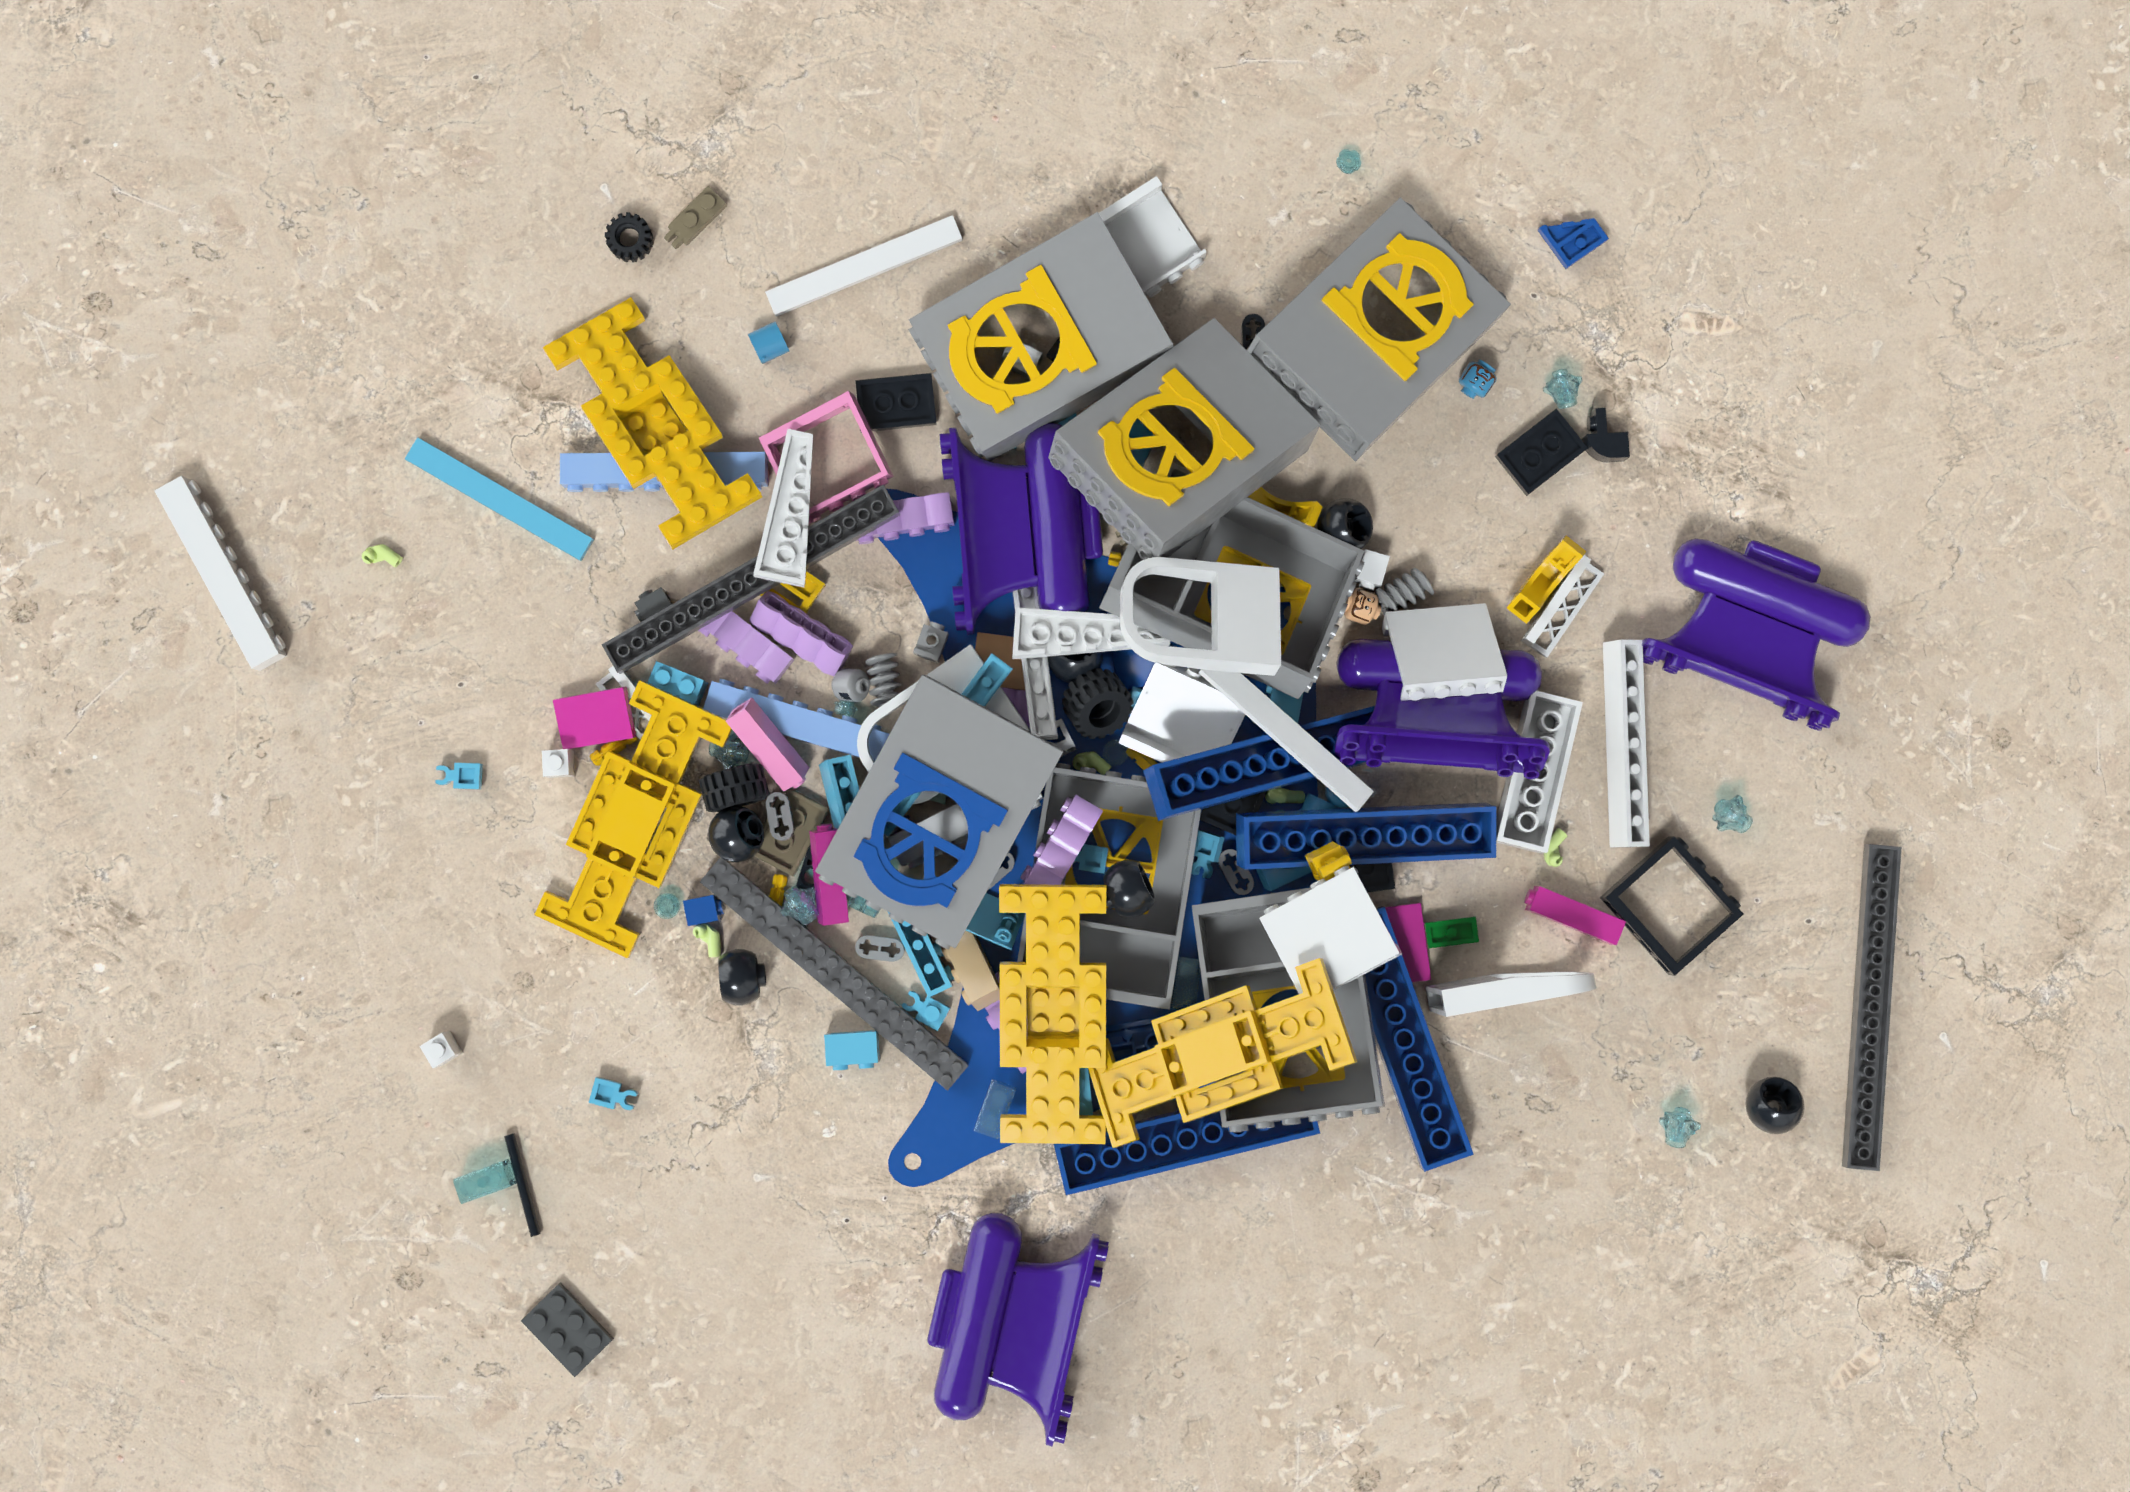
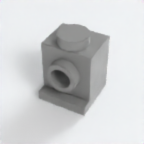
[913,622,949,663]

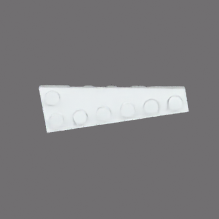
[754,429,813,588]
[1012,608,1170,659]

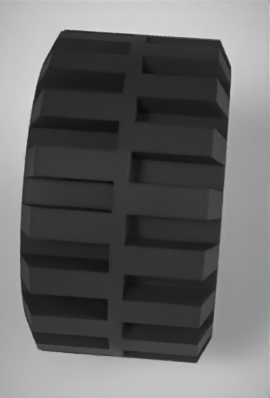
[1062,668,1134,739]
[699,763,770,812]

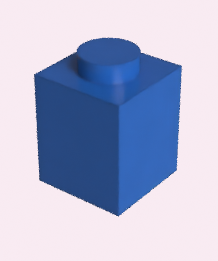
[683,895,725,926]

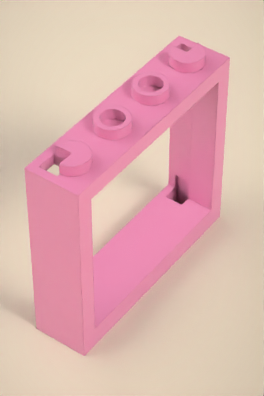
[759,391,894,524]

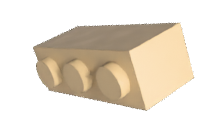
[941,930,1000,1011]

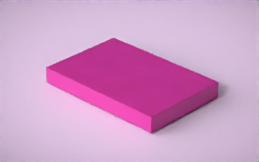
[553,686,637,749]
[1385,903,1431,982]

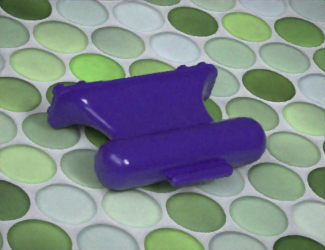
[939,423,1103,635]
[1642,538,1871,731]
[1335,639,1550,779]
[927,1213,1109,1447]

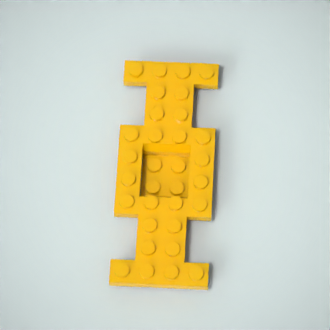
[543,297,762,550]
[534,680,732,958]
[999,884,1107,1144]
[1088,958,1357,1148]

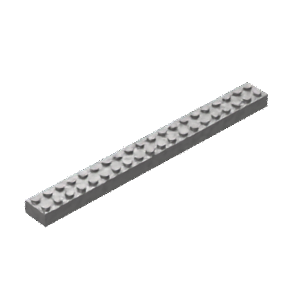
[601,485,900,674]
[1842,844,1902,1171]
[700,858,969,1091]

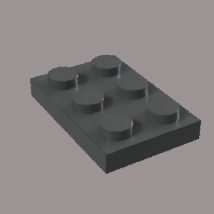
[521,1282,614,1377]

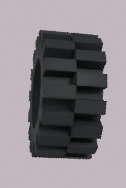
[605,212,654,263]

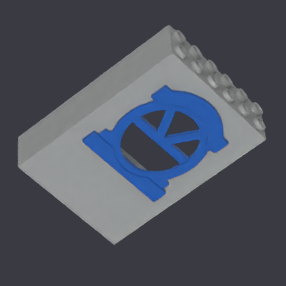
[815,675,1064,949]

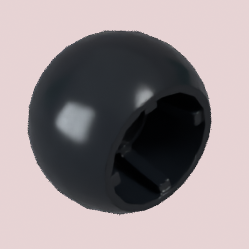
[1317,498,1373,549]
[1047,652,1103,683]
[708,806,764,862]
[1103,860,1155,917]
[718,949,766,1006]
[1745,1077,1805,1134]

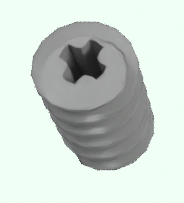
[1375,568,1434,615]
[866,653,901,707]

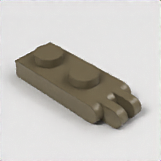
[664,186,727,249]

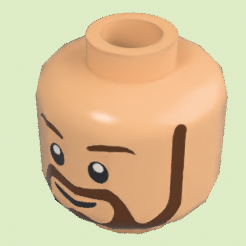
[1344,588,1381,625]

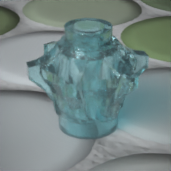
[1543,369,1583,409]
[709,733,749,769]
[1712,795,1753,833]
[780,886,819,925]
[1659,1107,1701,1148]

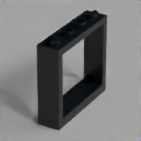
[1600,836,1744,976]

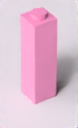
[726,698,810,791]

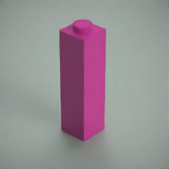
[809,824,849,926]
[1524,886,1626,946]

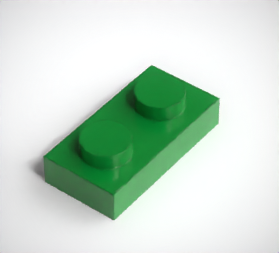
[1424,916,1479,949]

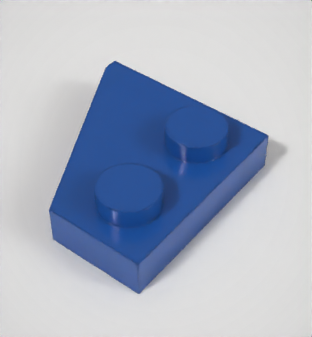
[1537,218,1609,269]

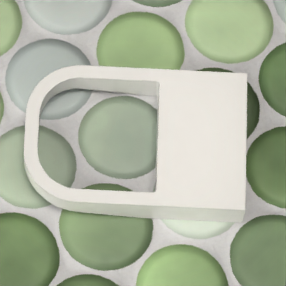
[1120,557,1281,676]
[857,645,1030,804]
[1425,972,1597,1017]

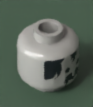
[831,668,870,702]

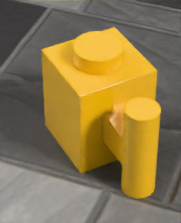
[1305,842,1352,881]

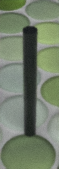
[504,1133,541,1237]

